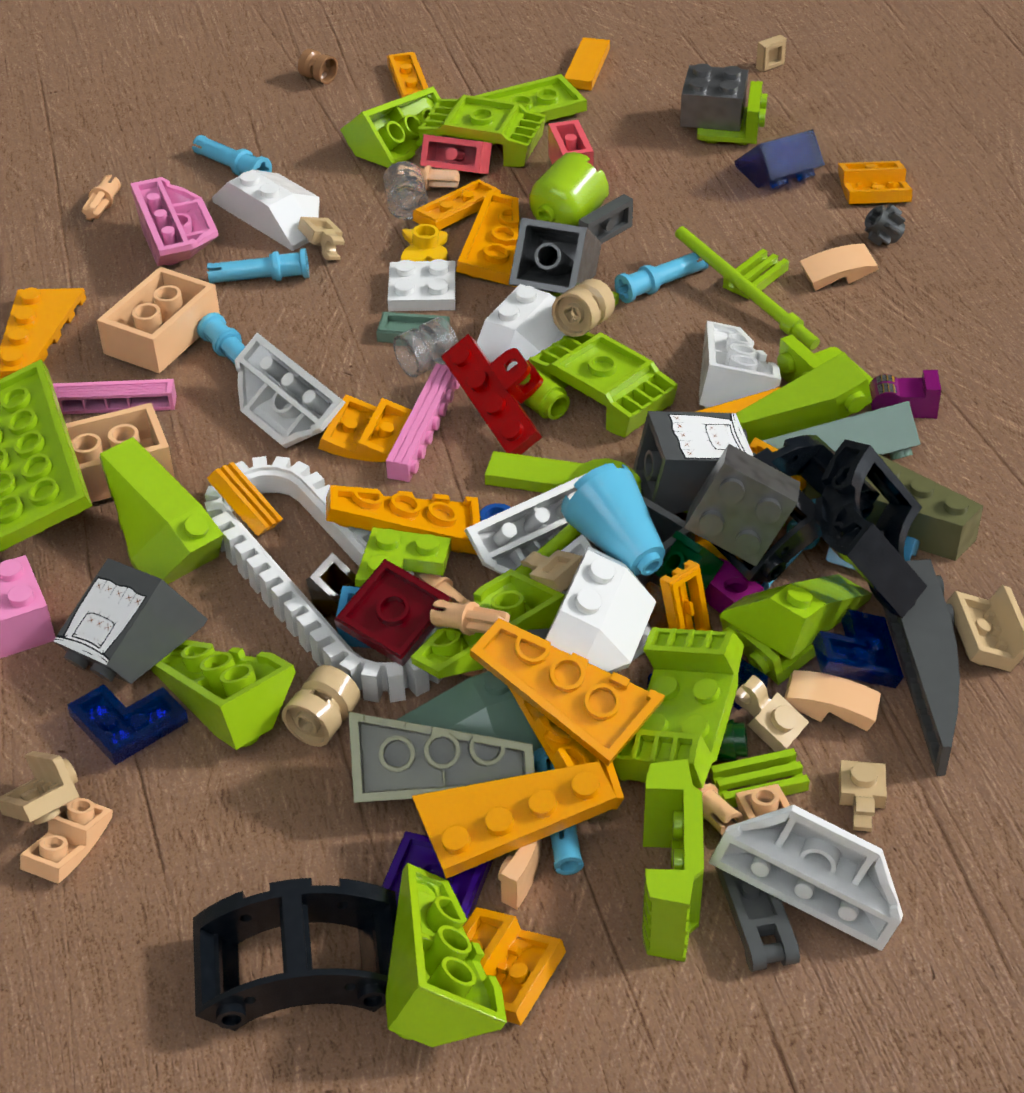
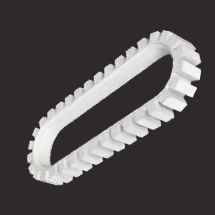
[204,456,448,703]

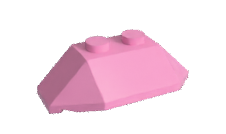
[130,177,218,266]

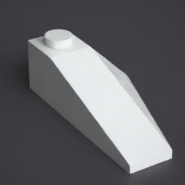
[699,321,781,409]

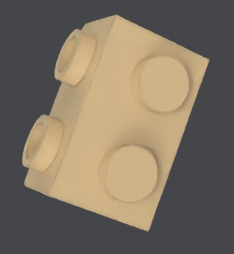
[947,585,1024,672]
[0,751,80,825]

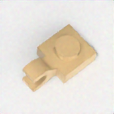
[298,217,345,260]
[521,550,583,593]
[734,675,809,752]
[839,760,887,832]

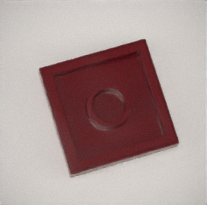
[334,559,452,666]

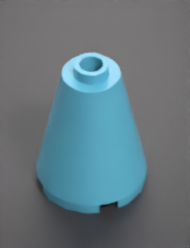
[561,463,665,576]

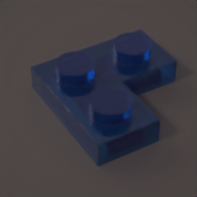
[813,609,904,688]
[67,684,188,765]

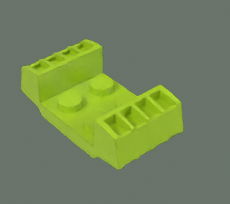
[418,94,546,167]
[528,332,678,438]
[613,627,744,788]
[642,759,704,962]

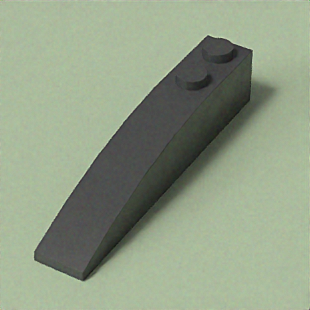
[883,559,960,776]

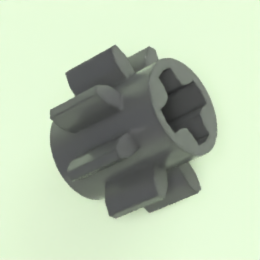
[864,204,905,246]

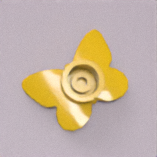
[401,224,448,261]

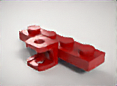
[441,334,543,455]

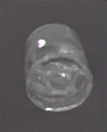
[383,161,428,220]
[393,317,458,378]

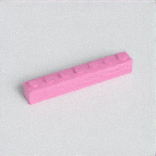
[386,363,460,482]
[52,379,177,415]

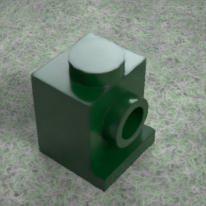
[654,530,724,598]

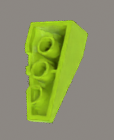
[340,86,441,168]
[736,352,872,445]
[100,437,224,584]
[411,569,565,679]
[720,574,872,660]
[150,640,296,750]
[385,863,507,1047]

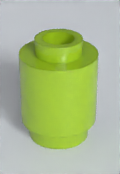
[520,371,570,420]

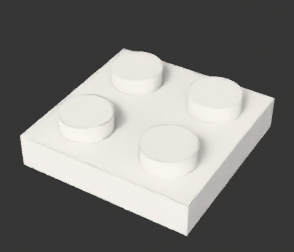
[387,259,456,312]

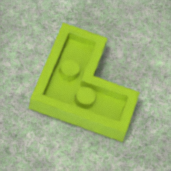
[355,527,451,587]

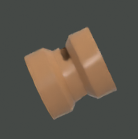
[298,48,338,84]

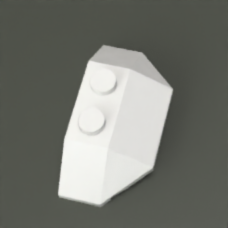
[212,169,320,251]
[477,284,567,371]
[235,333,346,448]
[464,473,587,574]
[545,546,656,674]
[709,805,903,951]

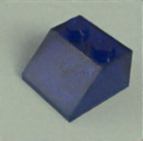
[734,129,825,190]

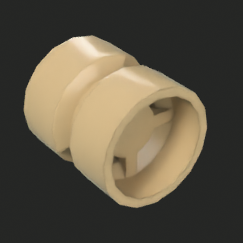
[552,278,615,337]
[282,665,361,747]

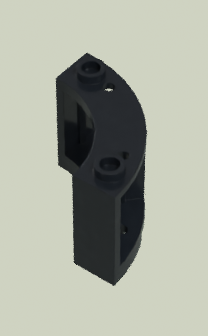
[712,435,880,583]
[815,439,927,618]
[193,878,397,1031]

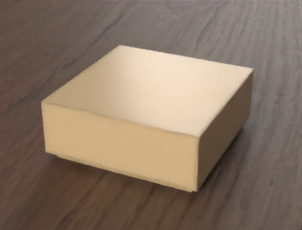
[756,35,787,72]

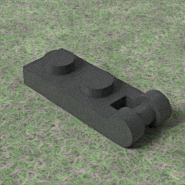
[715,867,800,972]

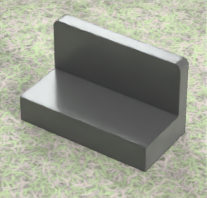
[579,194,633,244]

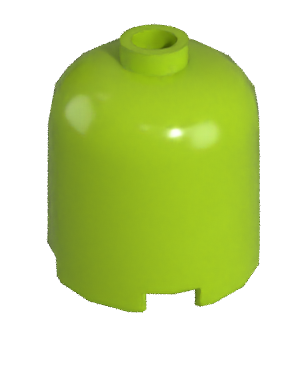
[529,152,609,226]

